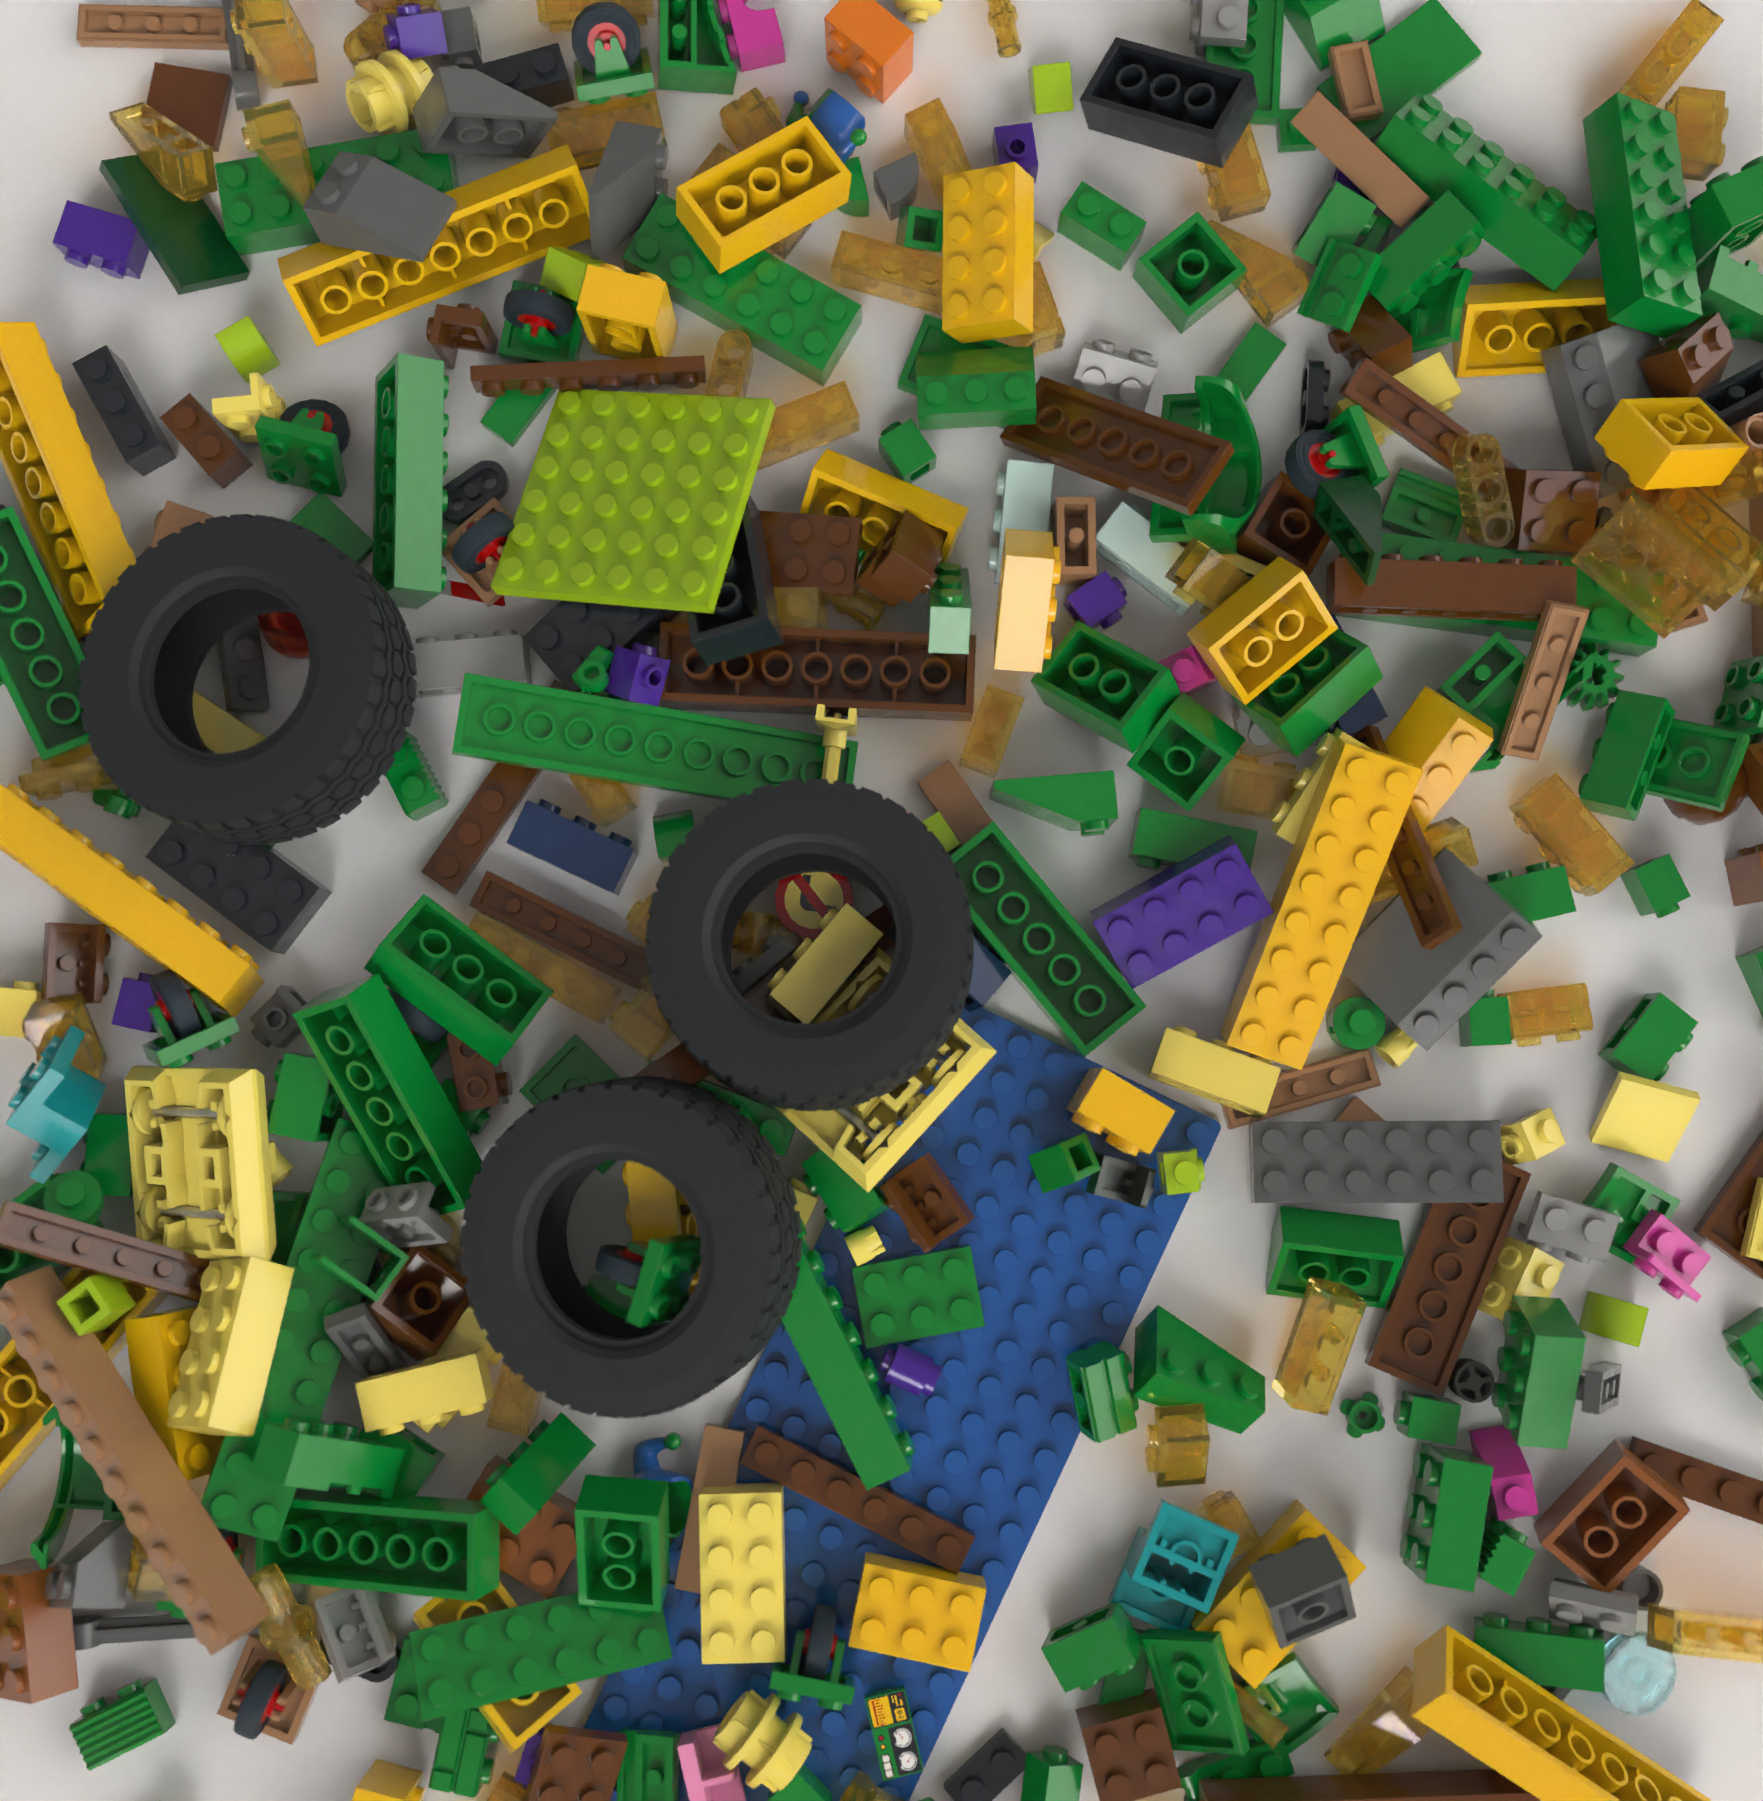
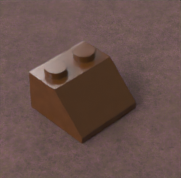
[1638,312,1734,398]
[362,1245,470,1361]

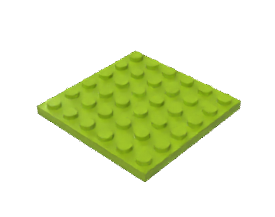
[490,390,776,614]

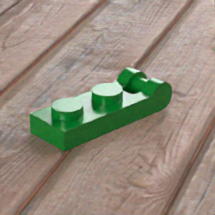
[1177,1732,1295,1801]

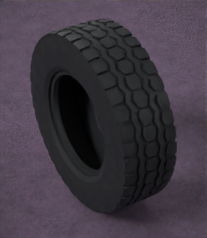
[78,514,417,844]
[645,779,974,1112]
[460,1076,802,1419]

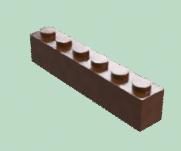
[1326,553,1577,622]

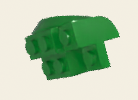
[1149,376,1262,555]

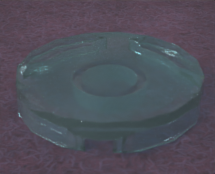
[1602,1630,1677,1716]

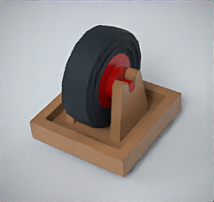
[442,497,515,607]
[217,1634,328,1745]

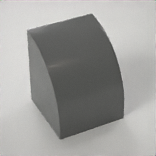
[874,152,919,221]

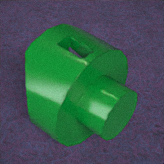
[1326,996,1386,1050]
[43,1170,105,1225]

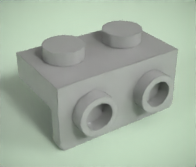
[1189,0,1248,55]
[1072,338,1158,412]
[1517,1190,1620,1264]
[1549,1578,1639,1637]
[310,1588,396,1684]

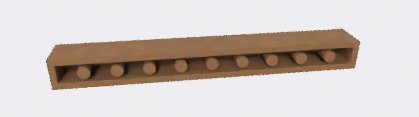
[0,1265,270,1656]

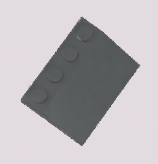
[1540,324,1660,499]
[1342,846,1543,1051]

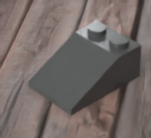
[412,65,558,158]
[589,120,668,260]
[302,151,457,262]

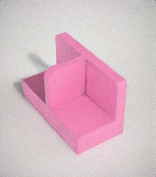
[677,1724,747,1801]

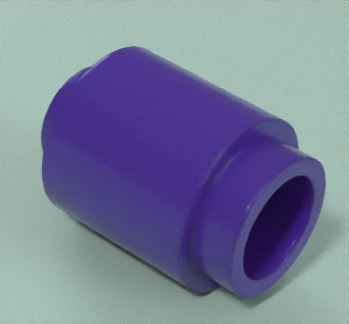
[879,1343,942,1397]

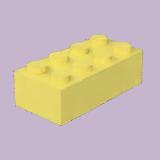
[167,1256,295,1436]
[699,1482,787,1664]

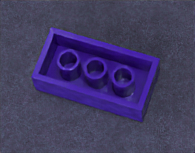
[1091,834,1274,989]

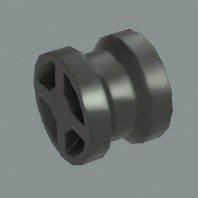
[1448,1358,1495,1403]

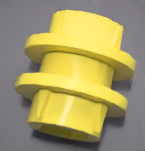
[345,50,433,135]
[713,1689,813,1793]

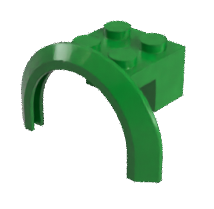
[1436,631,1595,773]
[30,1405,125,1569]

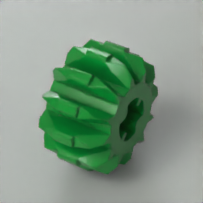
[1567,644,1625,711]

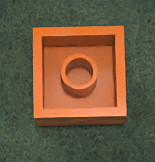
[824,0,914,104]

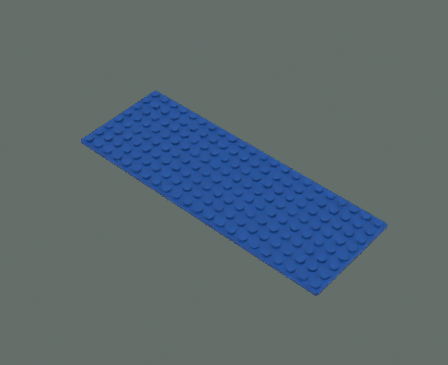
[583,1008,1221,1801]

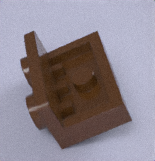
[426,303,498,370]
[41,922,111,1004]
[447,1032,513,1111]
[880,1151,975,1253]

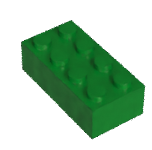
[364,894,554,1066]

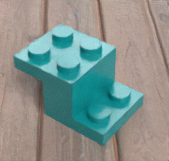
[6,1025,107,1184]
[1107,1498,1240,1630]

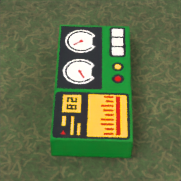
[865,1685,923,1781]

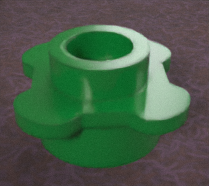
[1339,1392,1385,1438]

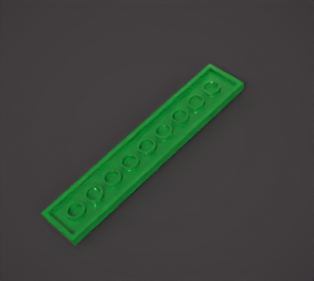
[452,673,858,801]
[200,1118,390,1543]

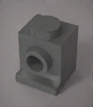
[441,6,484,69]
[249,985,308,1048]

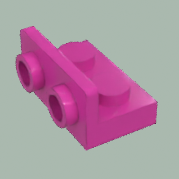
[1623,1209,1711,1302]

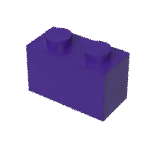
[52,200,150,279]

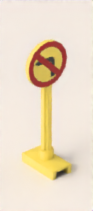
[775,704,858,939]

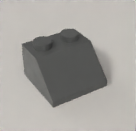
[45,1520,134,1609]
[1248,1534,1357,1649]

